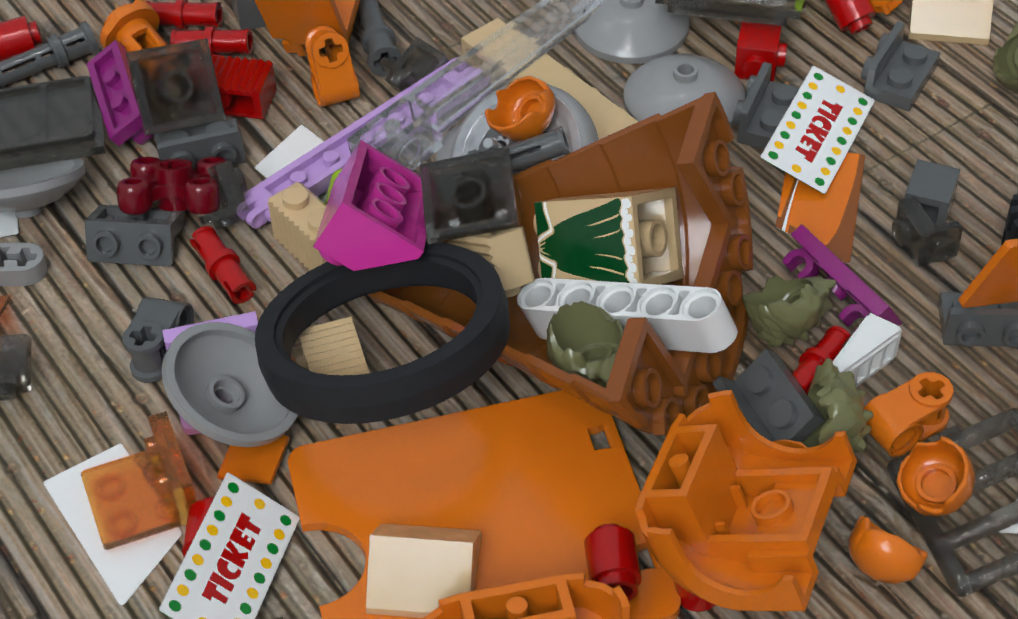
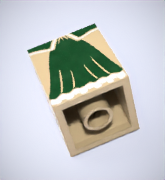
[533,187,684,285]

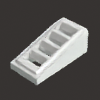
[833,313,902,387]

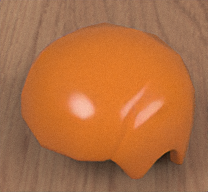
[485,76,556,142]
[896,436,976,517]
[848,516,928,584]

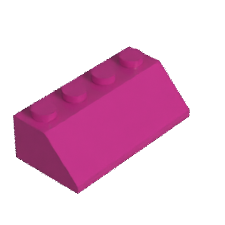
[313,140,435,271]

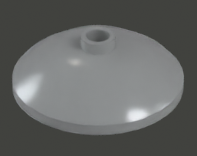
[573,0,690,64]
[623,54,745,127]
[0,156,86,218]
[162,322,298,447]

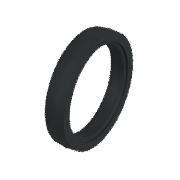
[255,241,510,424]

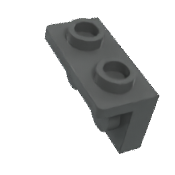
[861,21,941,112]
[733,62,800,149]
[155,118,246,169]
[85,205,185,266]
[938,292,1018,347]
[713,349,825,442]

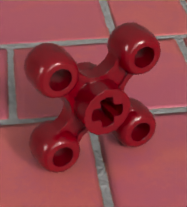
[117,157,230,215]

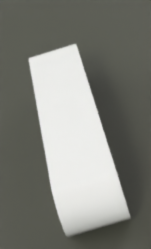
[517,278,738,353]

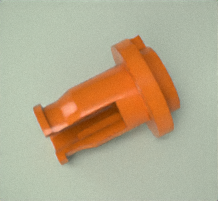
[100,0,182,87]

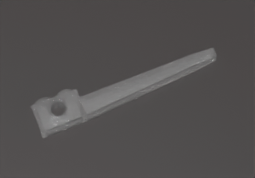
[347,0,605,171]

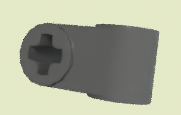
[122,297,194,383]

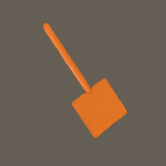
[217,357,296,485]

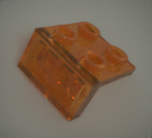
[81,411,197,550]

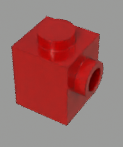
[735,17,787,82]

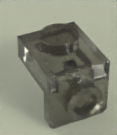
[379,37,449,93]
[199,160,248,230]
[892,197,963,267]
[0,334,32,401]

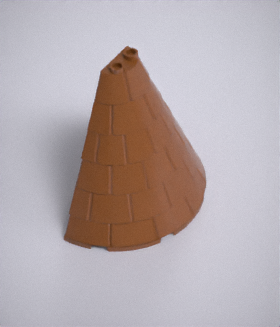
[368,92,753,436]

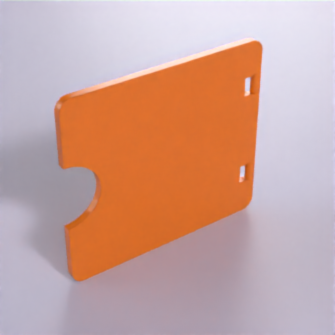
[288,390,681,619]

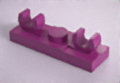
[86,40,154,146]
[782,224,902,332]

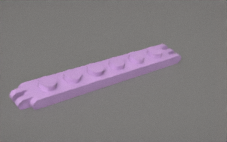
[235,57,488,229]

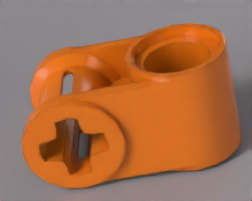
[305,25,360,108]
[863,372,954,457]

